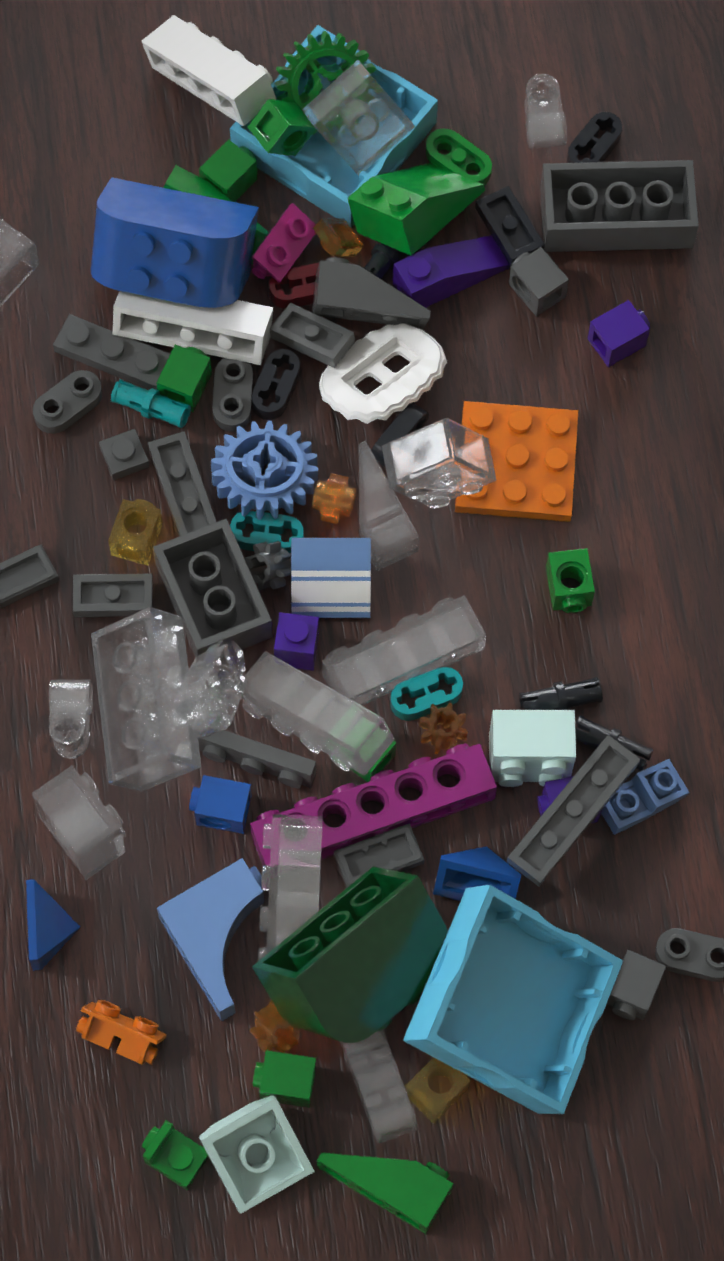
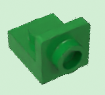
[141,1120,209,1190]

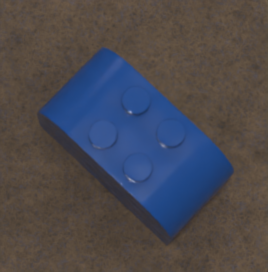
[90,177,259,308]

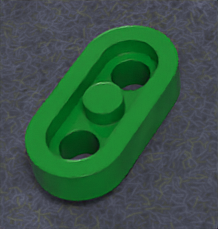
[426,128,492,186]

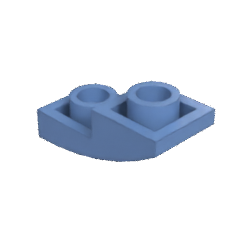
[601,759,690,835]

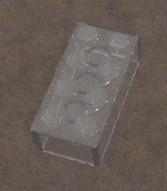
[91,607,201,792]

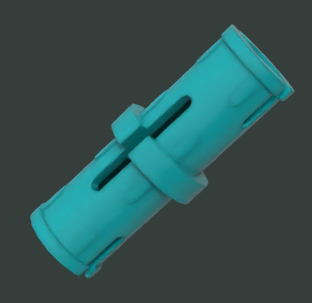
[111,379,191,428]

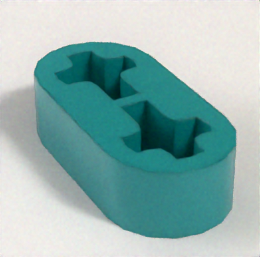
[230,511,304,553]
[390,667,463,721]

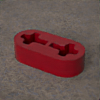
[269,262,320,309]

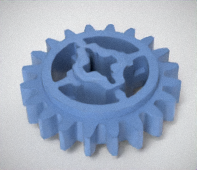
[211,420,318,520]

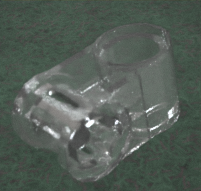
[524,74,567,149]
[49,679,93,759]

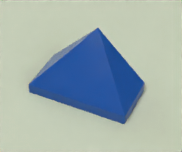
[433,846,521,901]
[26,879,80,971]

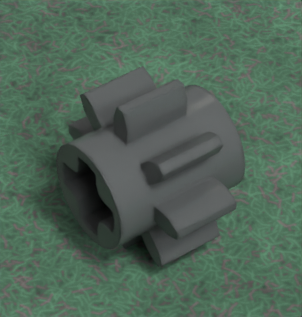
[245,541,291,590]

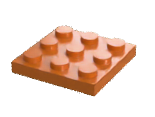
[455,401,578,522]

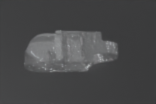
[174,640,248,739]

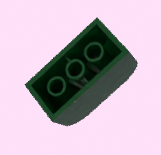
[252,866,448,1043]

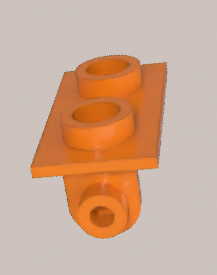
[76,1000,167,1065]

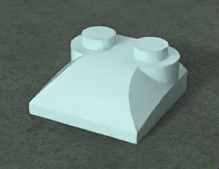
[199,1095,315,1214]

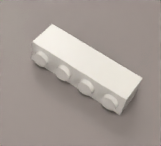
[141,15,276,126]
[113,291,273,365]

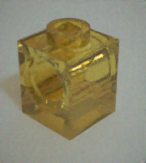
[108,499,163,566]
[404,1058,471,1124]

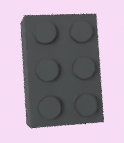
[153,518,273,666]

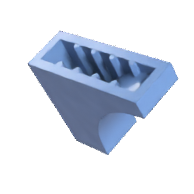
[157,858,267,1021]

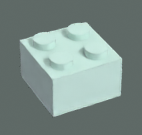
[489,710,576,787]

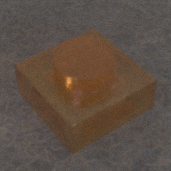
[313,218,364,256]

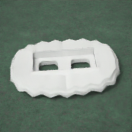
[319,323,447,424]

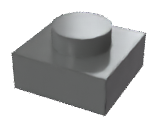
[99,428,149,481]

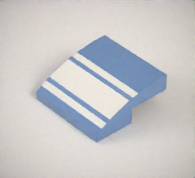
[291,538,371,618]

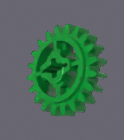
[274,31,378,137]

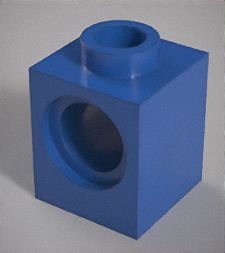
[189,775,252,834]

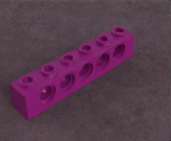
[250,743,497,879]

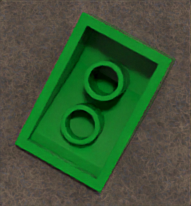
[347,163,485,256]

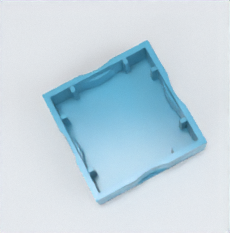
[230,25,438,228]
[403,885,623,1114]

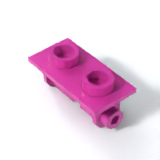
[251,203,319,282]

